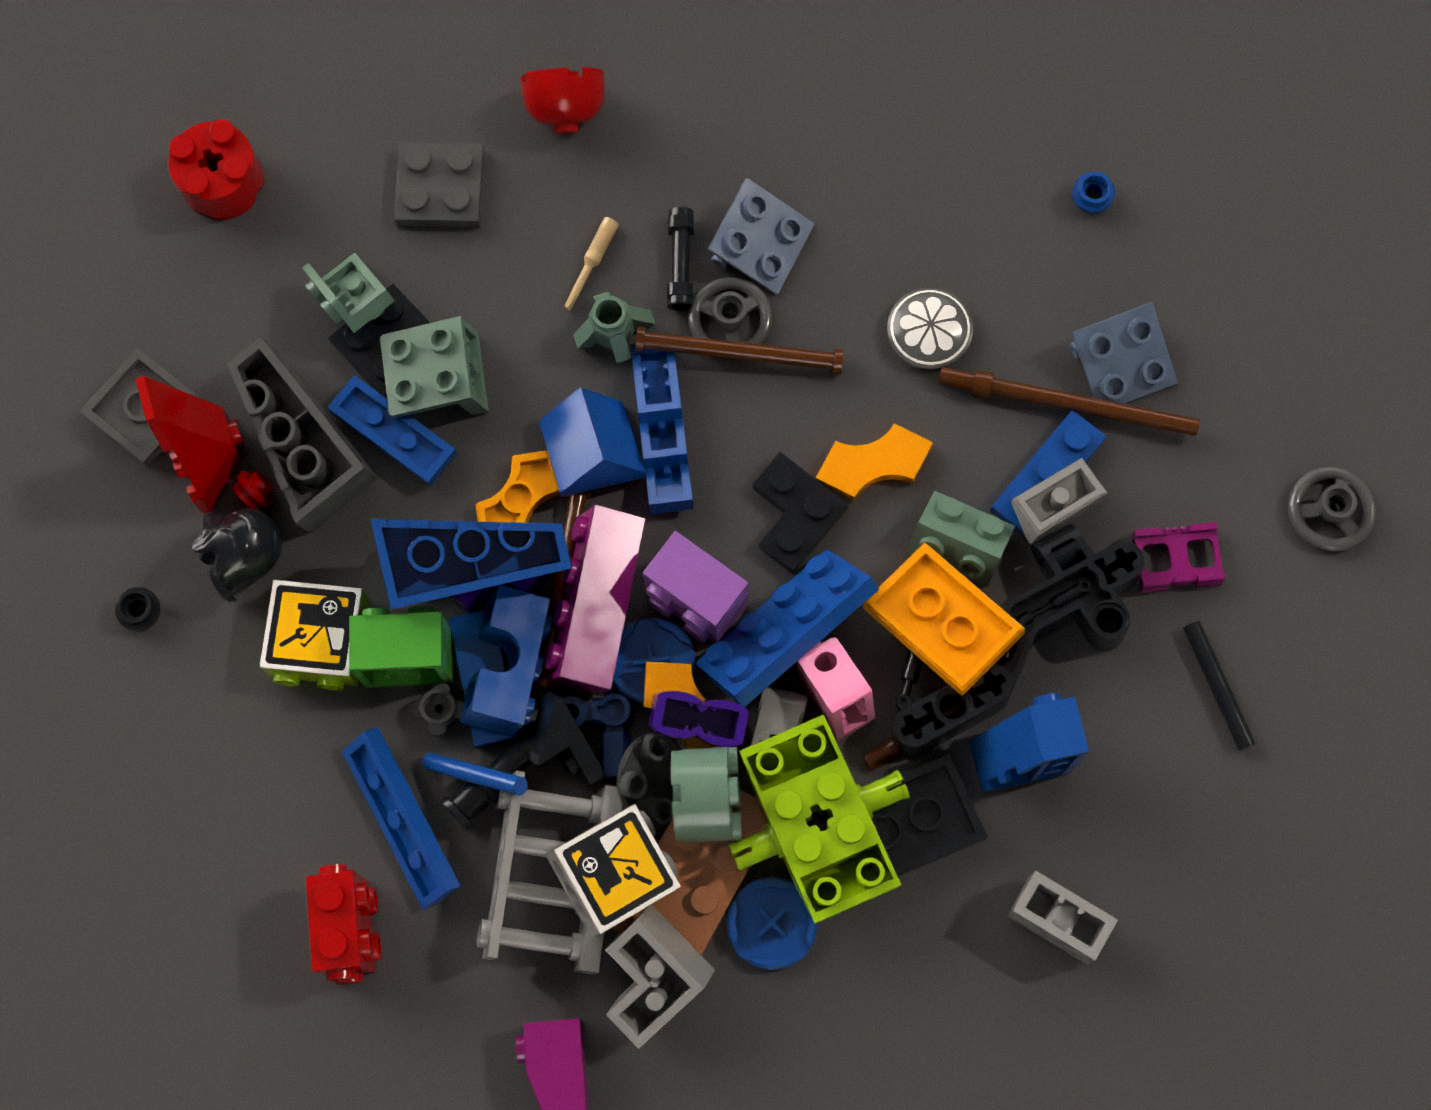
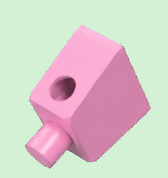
[797,637,875,741]

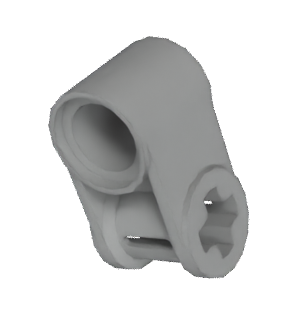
[751,686,808,746]

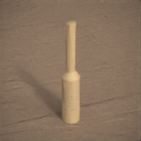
[564,217,619,311]

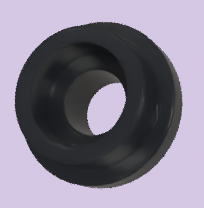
[115,587,161,631]

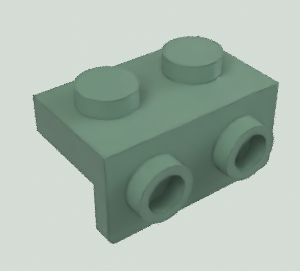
[302,253,395,333]
[907,490,1015,587]

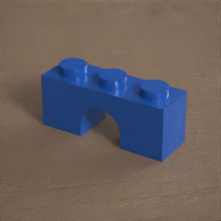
[460,585,552,736]

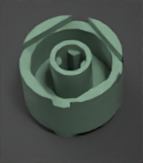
[671,746,742,843]

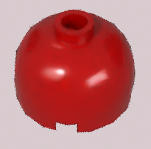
[520,67,605,134]

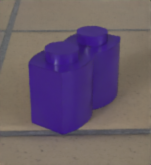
[648,691,749,747]

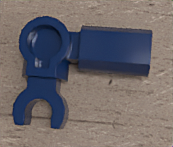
[562,693,635,782]

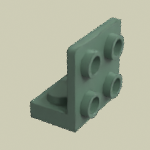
[380,316,489,418]

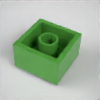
[349,606,454,688]

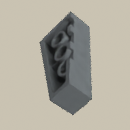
[227,337,378,533]

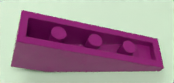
[516,1018,589,1110]

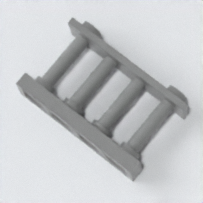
[477,771,622,974]

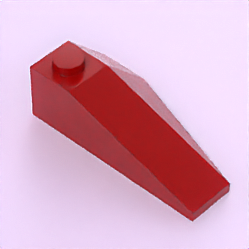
[135,376,245,514]

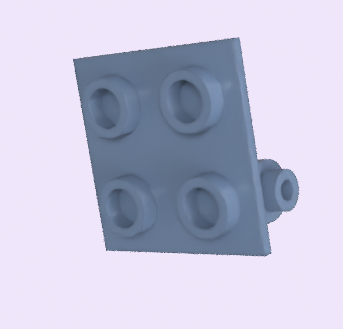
[707,178,815,295]
[1069,302,1178,404]

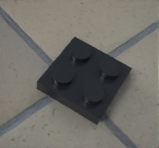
[328,284,430,398]

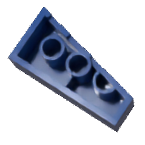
[370,519,572,609]

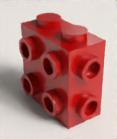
[306,864,382,985]

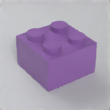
[642,531,749,643]

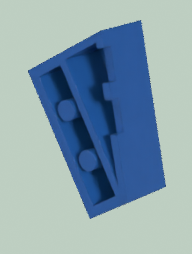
[969,693,1089,793]

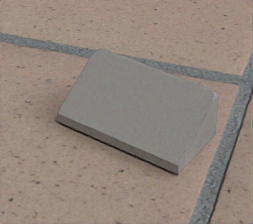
[1011,458,1107,545]

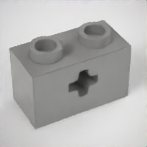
[1007,871,1118,965]

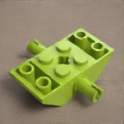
[728,714,910,924]

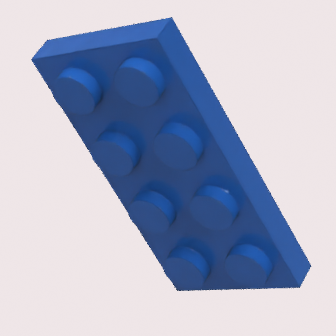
[695,549,879,707]

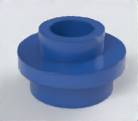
[1072,172,1115,214]

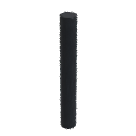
[1183,621,1256,751]

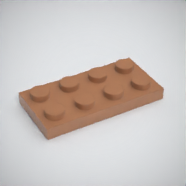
[611,790,767,956]

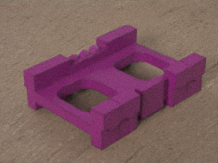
[1131,522,1226,593]

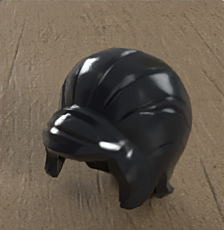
[191,508,282,603]

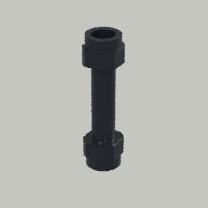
[667,207,694,311]

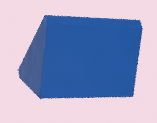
[539,387,646,497]

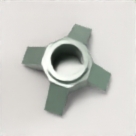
[573,291,655,363]

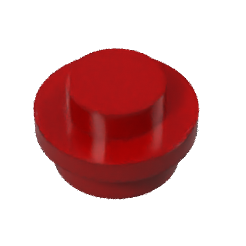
[233,471,274,510]

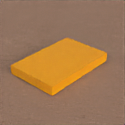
[863,543,1025,696]

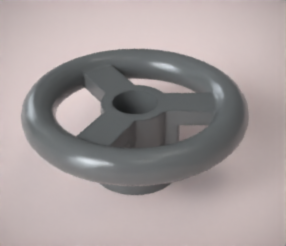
[688,277,773,344]
[1288,467,1377,552]

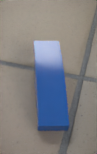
[630,344,694,515]

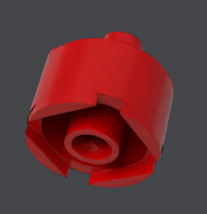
[168,119,264,220]

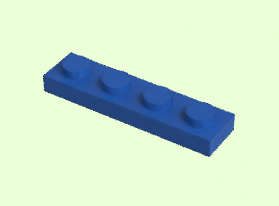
[342,727,460,910]

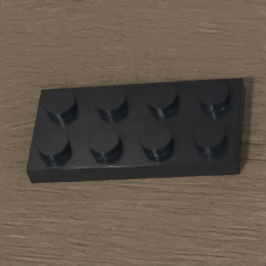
[807,754,988,877]

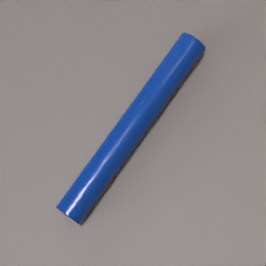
[422,752,528,796]

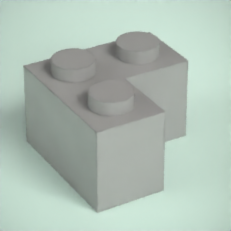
[605,904,715,1049]

